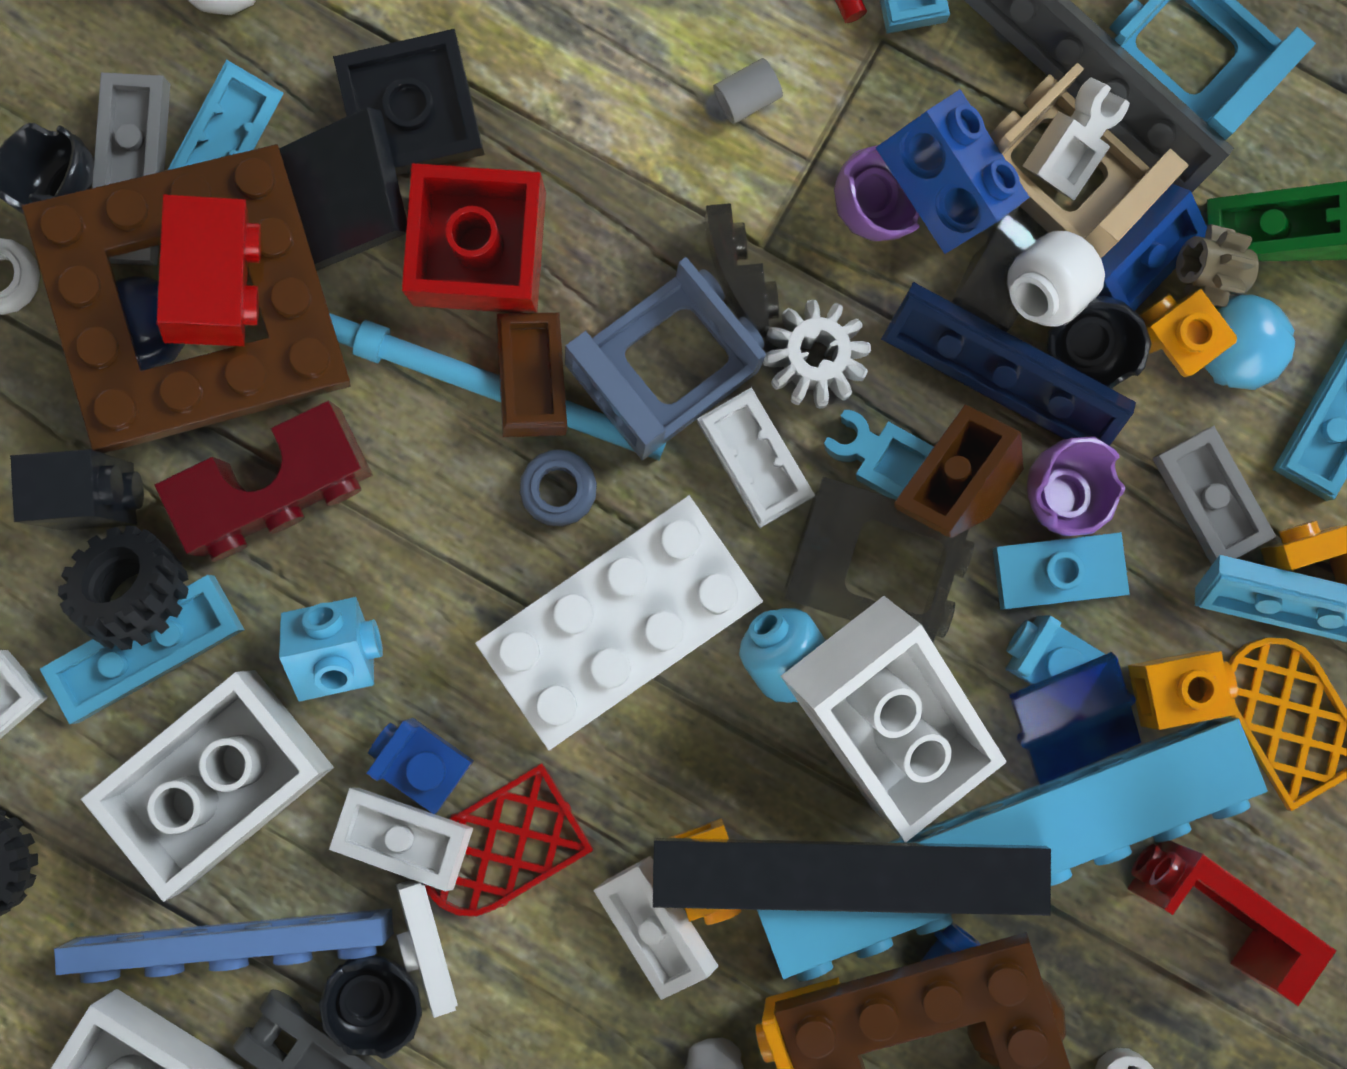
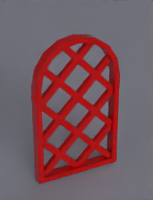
[424,763,594,917]

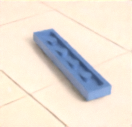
[54,908,394,983]

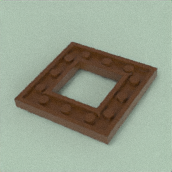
[22,144,351,453]
[774,932,1071,1069]

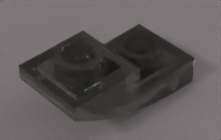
[704,203,779,338]
[952,206,1048,332]

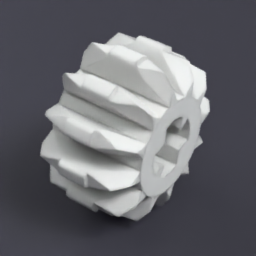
[763,300,871,409]

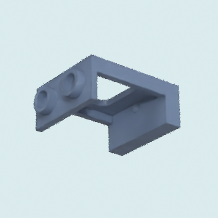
[565,257,766,460]

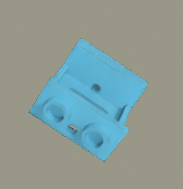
[1109,0,1316,140]

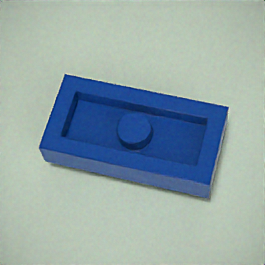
[1099,184,1207,311]

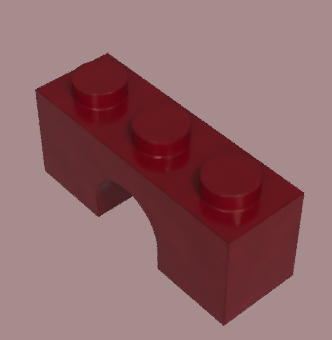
[154,400,373,561]

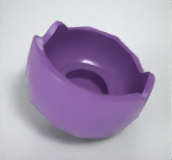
[834,145,920,241]
[1027,437,1125,536]

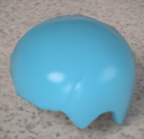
[1204,294,1295,390]

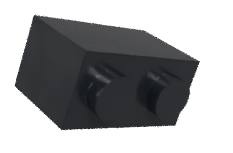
[10,449,144,530]

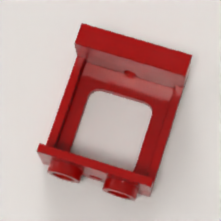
[1127,840,1337,1006]

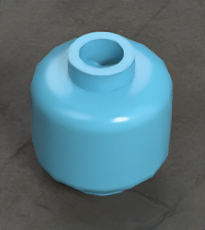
[739,608,826,703]

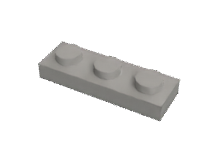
[92,72,171,266]

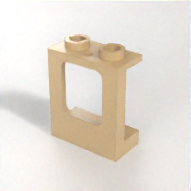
[990,62,1189,258]

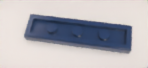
[881,282,1136,446]

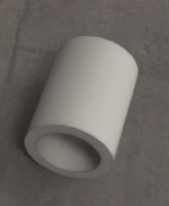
[713,58,783,124]

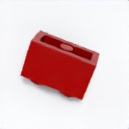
[157,194,261,347]

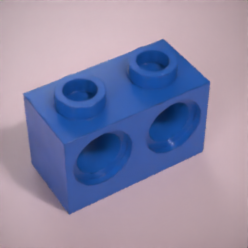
[875,89,1030,254]

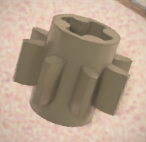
[1176,224,1259,307]

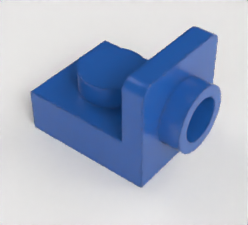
[366,718,474,814]

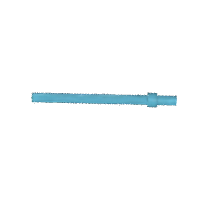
[329,313,666,461]

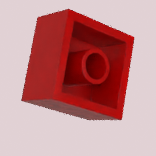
[402,163,546,313]

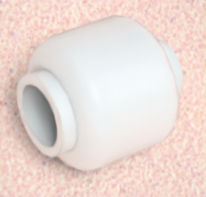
[1007,231,1105,327]

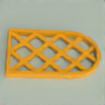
[1229,637,1347,811]

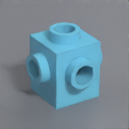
[279,597,383,702]

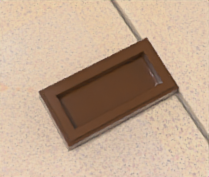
[496,312,567,437]

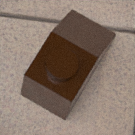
[894,404,1024,538]

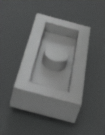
[1152,426,1276,565]

